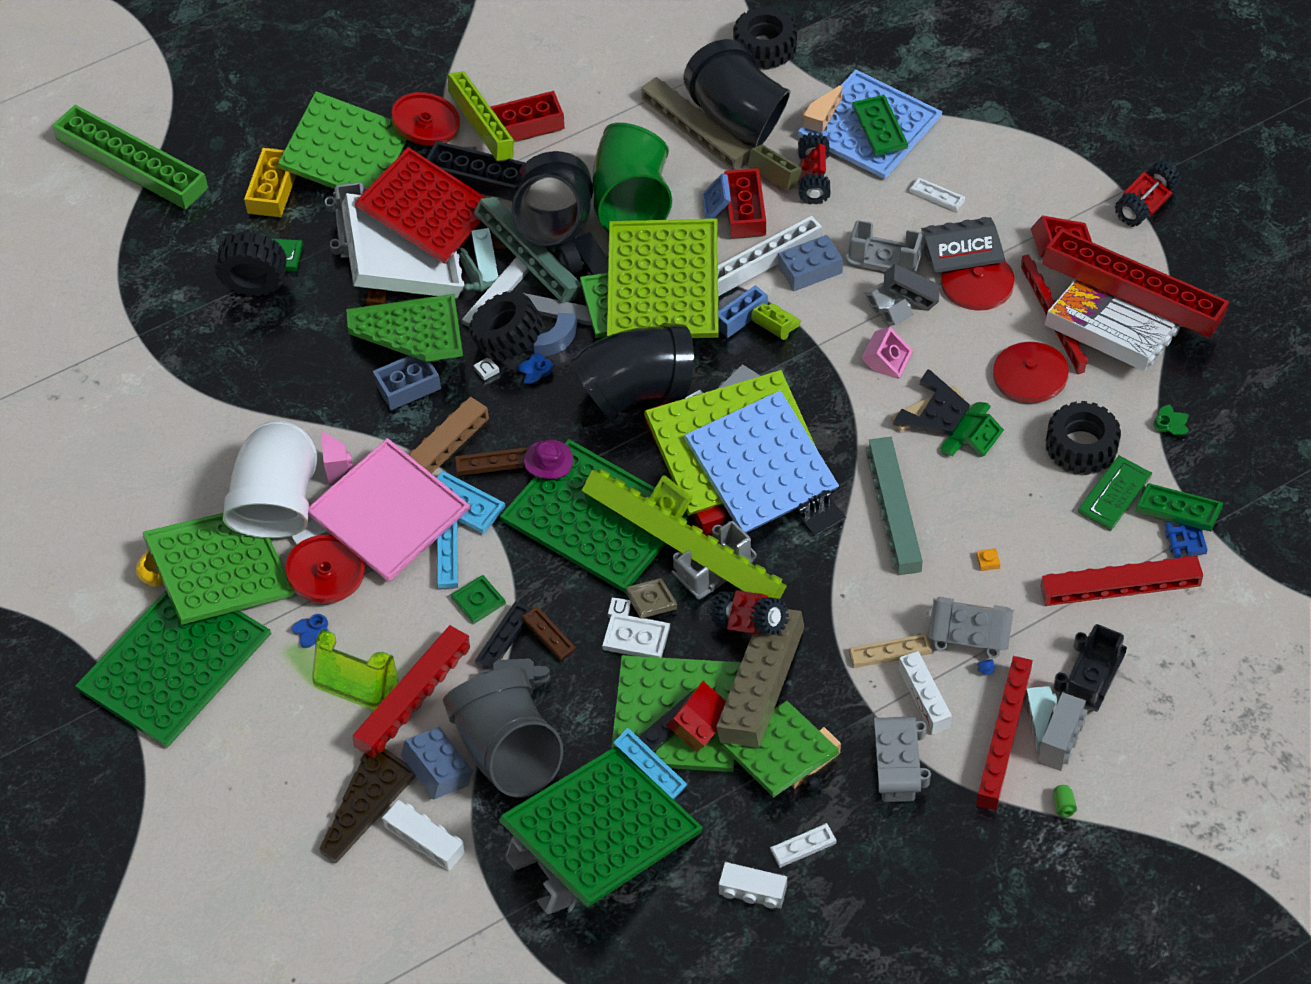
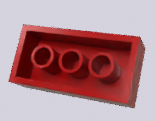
[490,91,565,141]
[724,168,766,238]

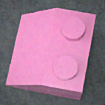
[861,327,913,378]
[321,432,354,485]

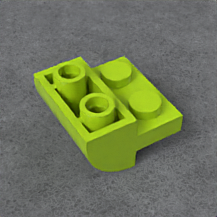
[751,303,801,340]

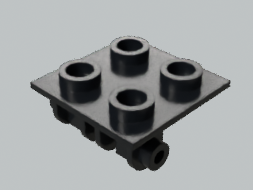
[793,490,847,536]

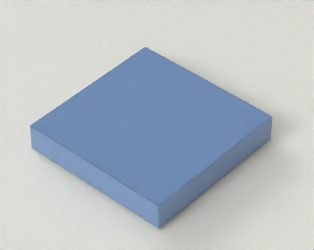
[702,173,731,219]

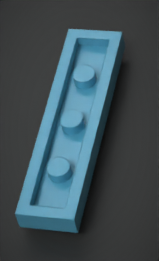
[438,521,458,589]
[613,728,688,800]

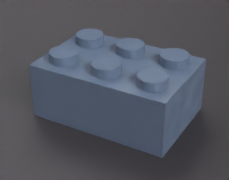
[778,235,843,291]
[373,356,441,410]
[401,727,473,799]

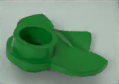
[1154,405,1189,435]

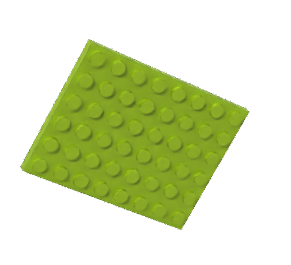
[607,218,719,338]
[644,370,818,516]

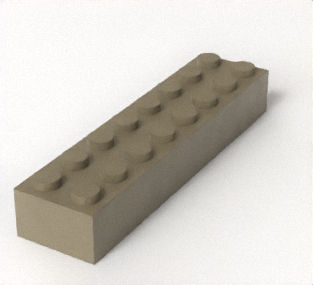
[717,609,804,748]

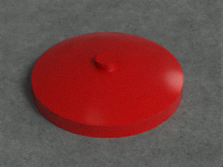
[391,92,460,145]
[941,261,1014,311]
[993,342,1069,403]
[286,535,365,603]

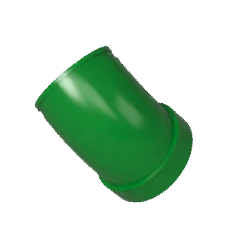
[592,122,672,233]

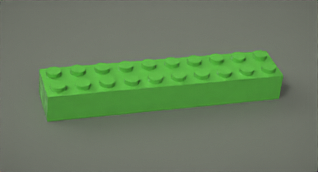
[52,105,208,210]

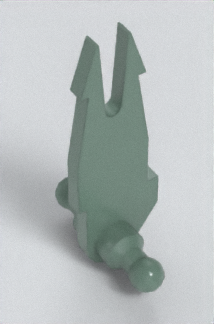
[458,248,494,292]

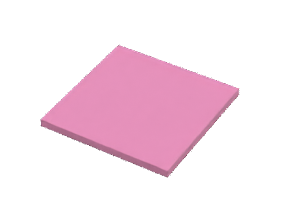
[308,438,470,582]

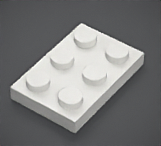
[602,613,670,659]

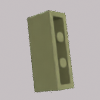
[747,144,802,191]

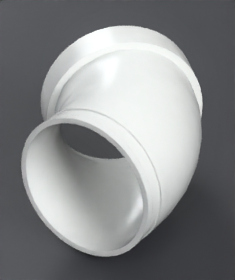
[223,421,317,538]

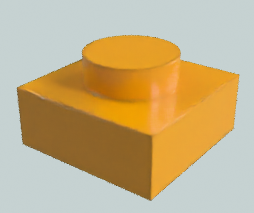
[976,548,1000,571]

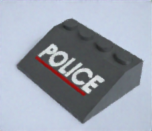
[921,217,1005,273]

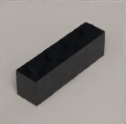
[571,232,609,276]

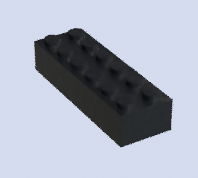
[426,141,530,201]

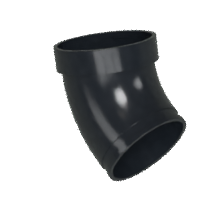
[683,39,791,148]
[512,151,593,246]
[570,323,694,418]

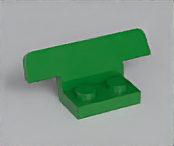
[941,402,1004,457]

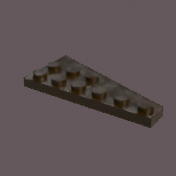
[319,748,416,863]

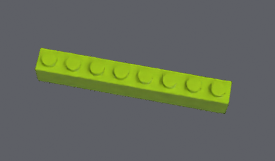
[448,71,514,161]

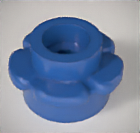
[977,659,997,675]

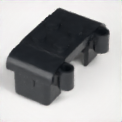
[1053,624,1127,712]

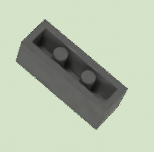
[883,264,940,311]

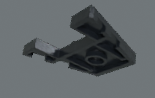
[893,369,970,435]

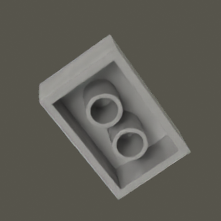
[1038,692,1087,771]

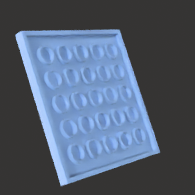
[798,70,942,179]
[684,390,839,533]

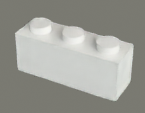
[719,862,787,909]

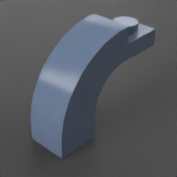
[525,313,577,357]

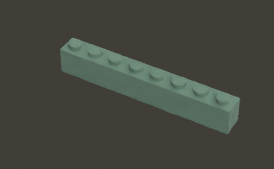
[474,197,582,303]
[866,436,923,575]

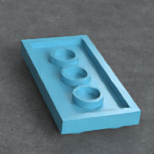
[437,471,506,534]

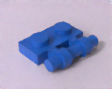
[1165,522,1208,559]

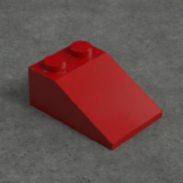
[1031,215,1092,257]
[666,681,726,752]

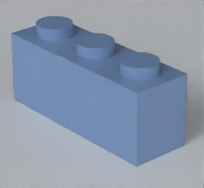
[718,285,768,338]

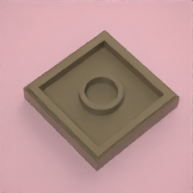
[625,578,677,619]

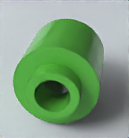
[1052,785,1077,817]

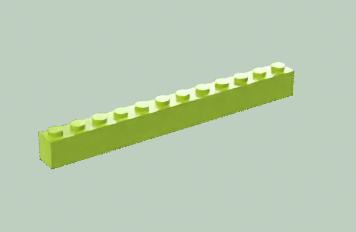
[582,469,787,599]

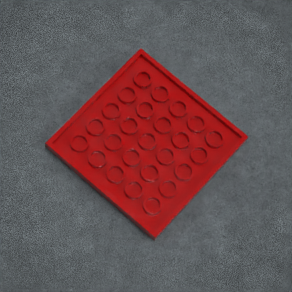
[355,147,486,264]

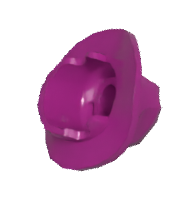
[524,440,573,479]

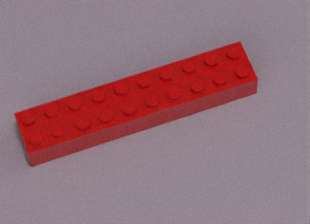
[1042,229,1229,338]

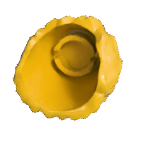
[136,550,163,587]

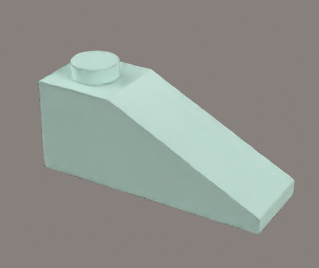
[472,228,498,282]
[1025,686,1057,752]

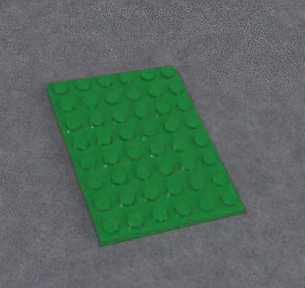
[500,439,690,593]
[75,590,271,748]
[499,746,703,908]

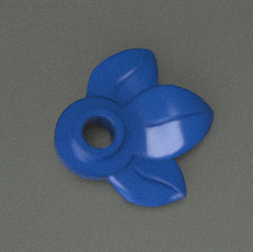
[517,354,553,384]
[291,614,330,648]

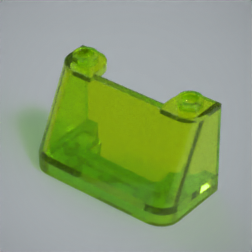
[312,629,399,710]

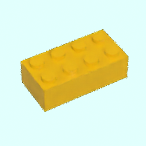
[244,148,296,217]

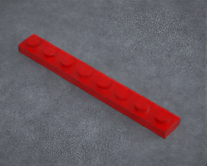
[1021,254,1088,374]

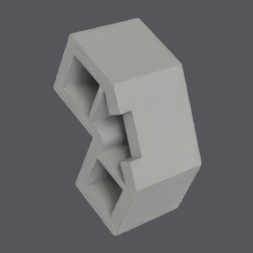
[864,283,913,325]

